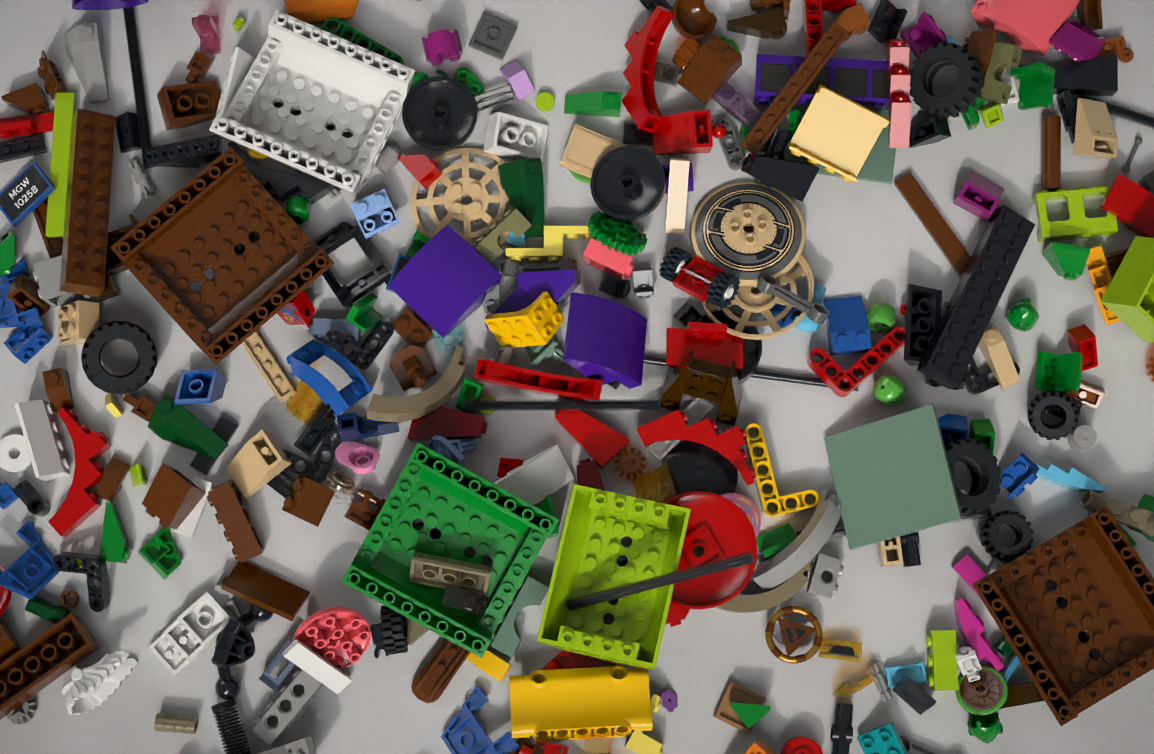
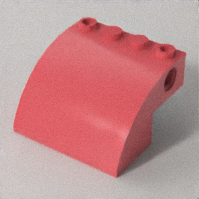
[970,0,1080,56]

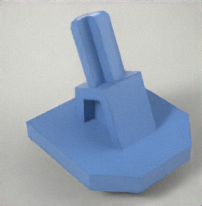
[427,435,478,465]

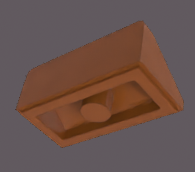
[1063,380,1105,409]

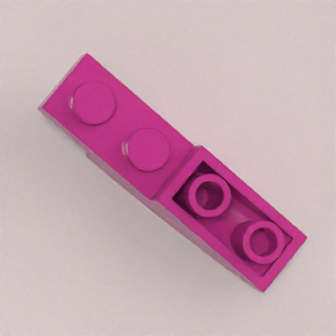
[954,598,1004,672]

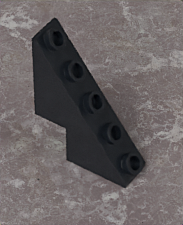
[145,134,222,168]

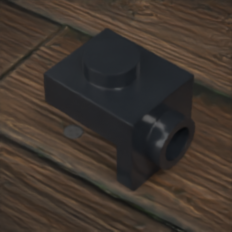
[598,273,631,299]

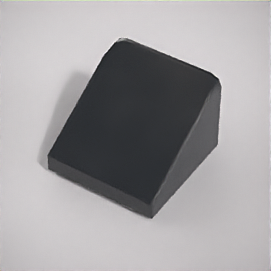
[674,303,702,328]

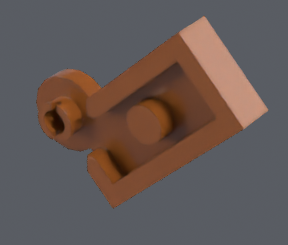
[1091,36,1134,63]

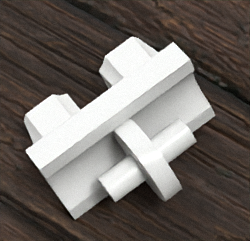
[955,646,982,682]

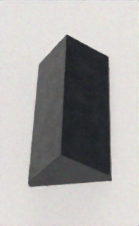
[904,284,942,366]

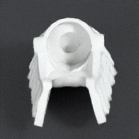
[61,651,138,715]

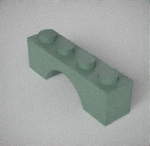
[491,576,549,658]

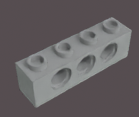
[252,669,324,746]

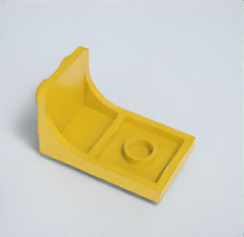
[484,292,564,348]

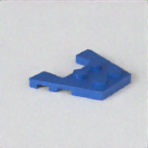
[0,259,43,328]
[0,520,60,600]
[441,685,521,754]

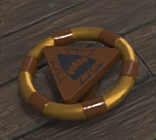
[765,606,823,664]

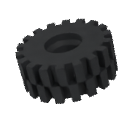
[380,605,408,655]

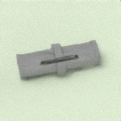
[128,160,156,198]

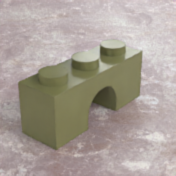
[980,42,1023,105]
[475,208,532,264]

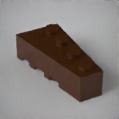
[207,479,264,563]

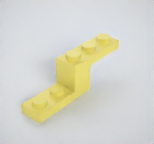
[506,226,597,263]
[625,693,664,754]

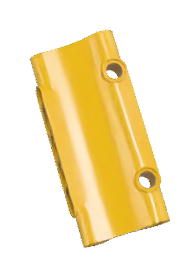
[509,666,653,741]

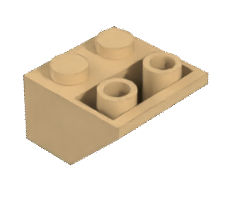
[58,300,99,345]

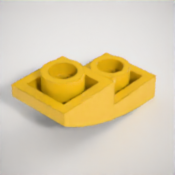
[466,649,512,682]

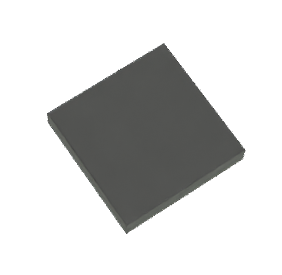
[469,12,518,61]

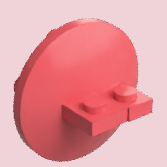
[292,606,371,671]

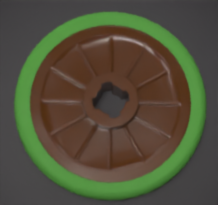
[955,666,1008,715]

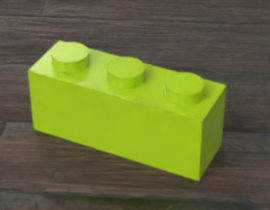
[926,630,959,691]

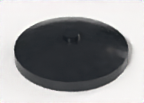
[402,76,477,151]
[590,146,666,221]
[660,441,738,500]

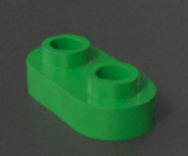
[454,68,485,101]

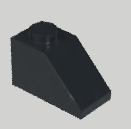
[909,117,951,148]

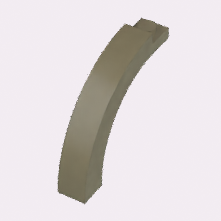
[367,346,466,422]
[715,558,813,613]

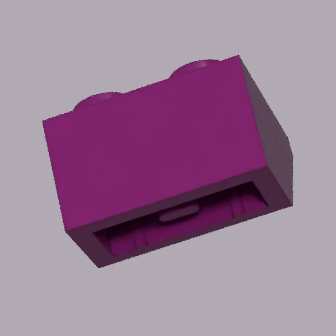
[1049,22,1106,62]
[953,171,1004,221]

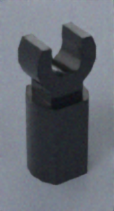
[370,623,389,658]

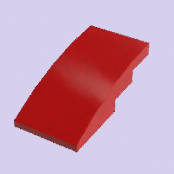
[1100,174,1154,238]

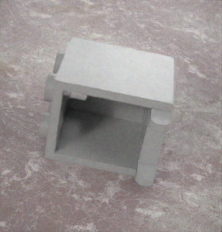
[33,255,99,308]

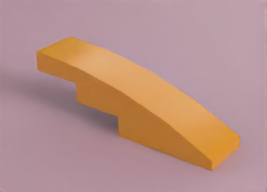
[1086,244,1121,325]

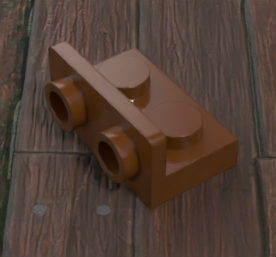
[392,307,433,347]

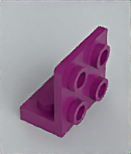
[900,11,947,59]

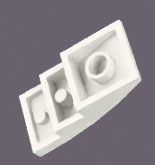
[493,444,574,505]
[148,592,231,676]

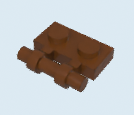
[344,488,386,531]

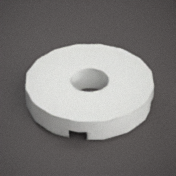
[0,434,31,473]

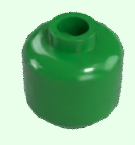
[285,196,311,225]

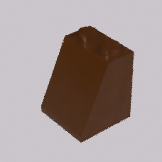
[141,463,206,530]

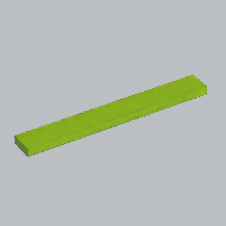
[45,93,76,238]

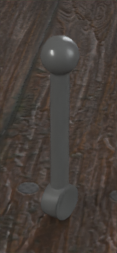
[1122,137,1143,173]

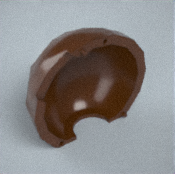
[672,0,717,39]

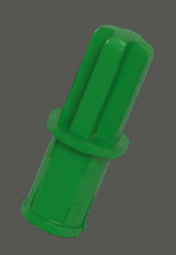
[789,110,801,139]

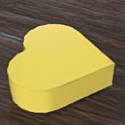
[105,393,123,418]

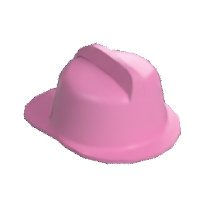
[335,441,380,474]

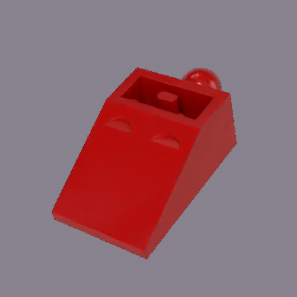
[652,110,726,155]

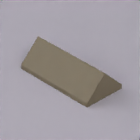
[408,552,492,597]

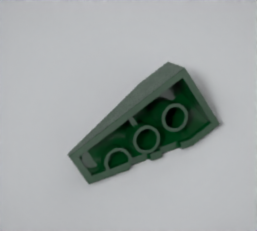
[498,158,544,238]
[148,393,229,459]

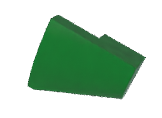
[138,527,181,580]

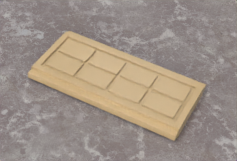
[559,124,627,179]

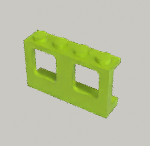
[1032,185,1118,242]

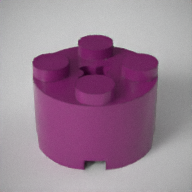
[422,29,463,66]

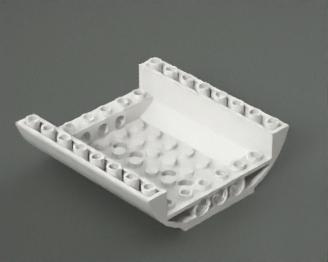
[209,10,415,194]

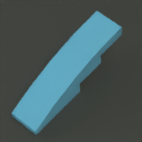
[1032,461,1106,493]

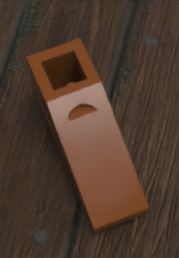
[835,3,871,42]

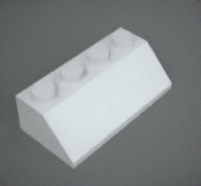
[215,47,255,118]
[14,399,70,482]

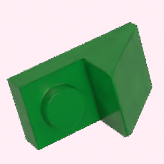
[960,97,985,130]

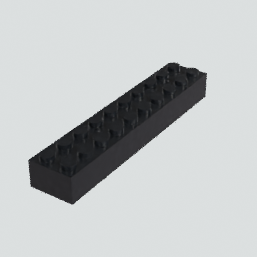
[917,205,1035,389]

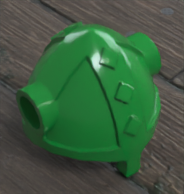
[1005,297,1039,332]
[968,712,1003,743]

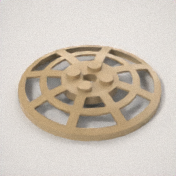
[411,148,511,247]
[701,255,814,340]

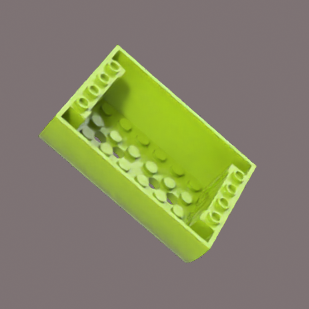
[537,484,691,669]

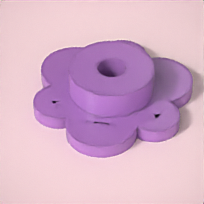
[660,689,678,713]

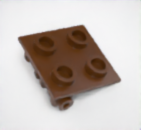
[37,50,66,100]

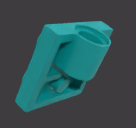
[857,722,908,754]

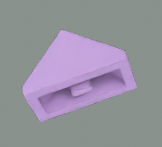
[499,61,535,101]

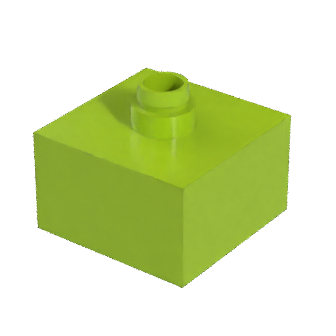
[1100,236,1154,343]

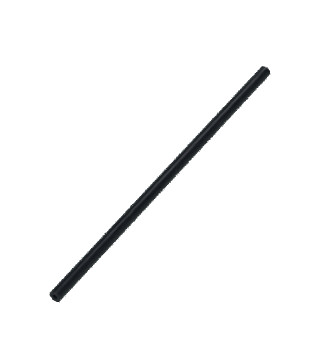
[644,356,859,391]

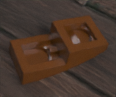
[95,457,131,503]

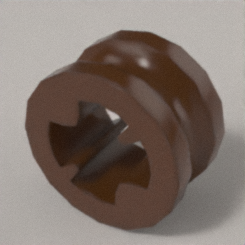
[59,590,79,608]

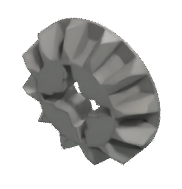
[6,697,37,724]

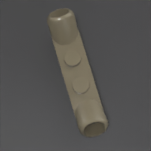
[1080,489,1154,536]

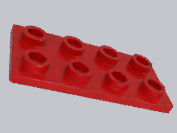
[666,322,743,369]

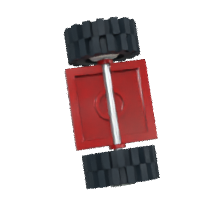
[659,247,740,309]

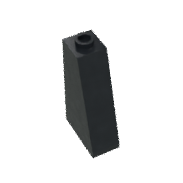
[1053,54,1118,96]
[741,153,820,202]

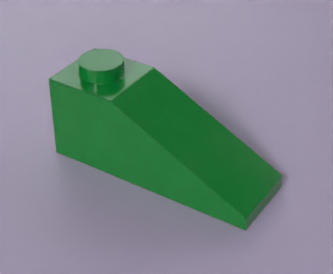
[564,91,621,117]
[99,502,131,564]

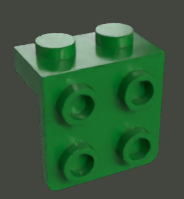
[1010,61,1055,110]
[1035,351,1082,392]

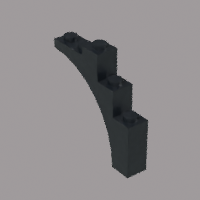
[227,141,339,205]

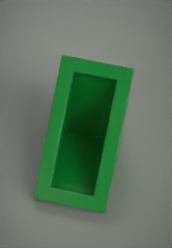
[455,377,485,414]
[729,702,771,728]

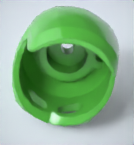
[866,302,895,333]
[872,374,908,406]

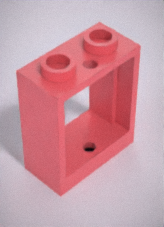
[583,238,634,280]

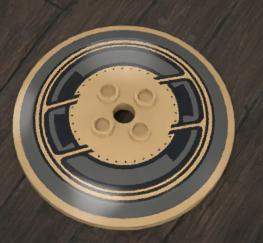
[691,182,806,286]

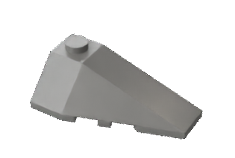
[65,23,109,103]

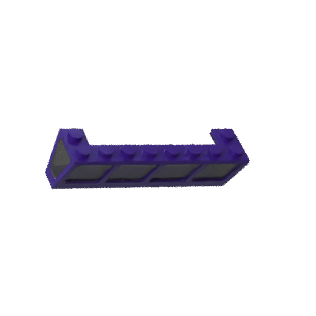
[753,54,889,110]

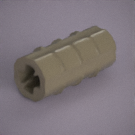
[154,713,198,734]

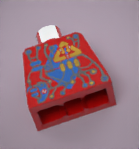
[277,290,315,330]

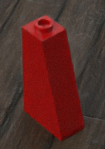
[554,409,630,469]

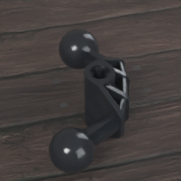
[211,603,274,700]

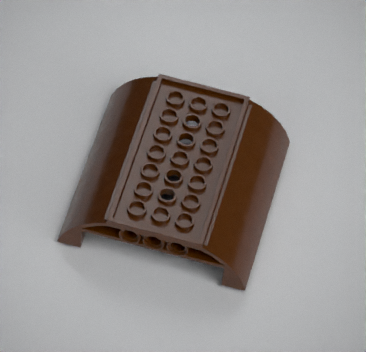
[110,147,334,365]
[972,506,1154,726]

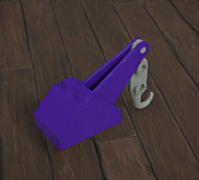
[483,269,581,330]

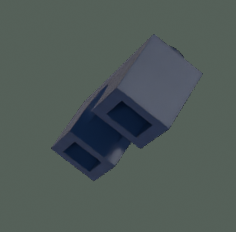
[337,412,400,442]

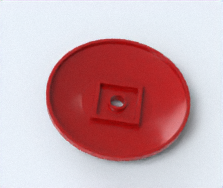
[663,491,758,610]

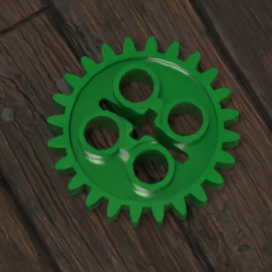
[587,211,648,255]

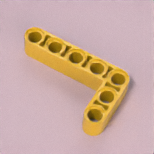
[744,423,819,518]

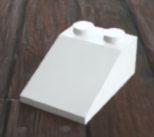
[483,112,548,162]

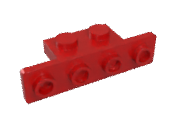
[0,112,54,139]

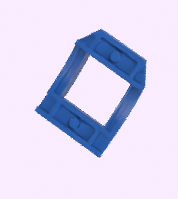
[286,339,373,418]

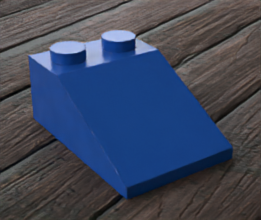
[823,296,872,356]

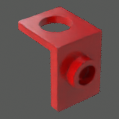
[497,458,524,477]

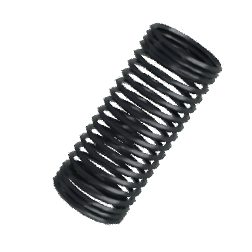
[211,699,252,754]

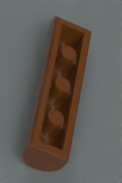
[1041,115,1061,192]

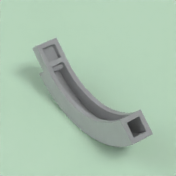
[753,488,842,591]

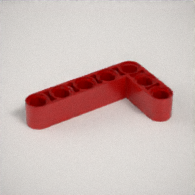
[802,0,857,59]
[807,327,905,397]

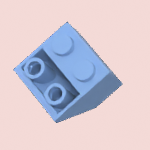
[350,189,400,239]

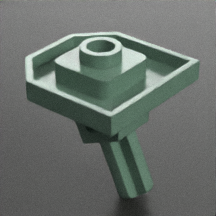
[525,333,568,367]

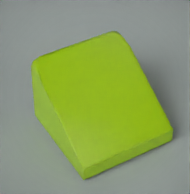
[977,102,1004,128]
[130,464,147,487]

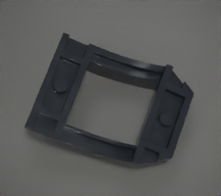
[312,222,391,307]

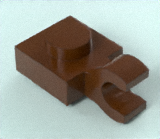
[185,52,213,84]
[123,394,157,422]

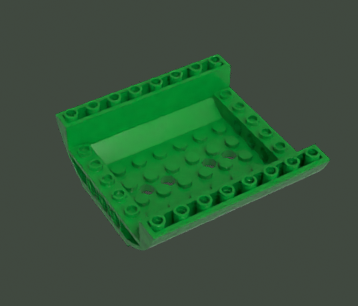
[341,442,559,658]

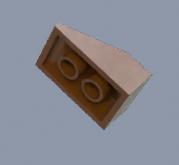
[677,34,742,105]
[157,80,220,130]

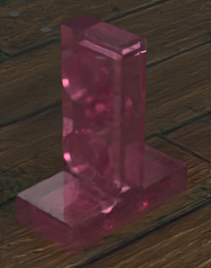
[192,15,221,55]

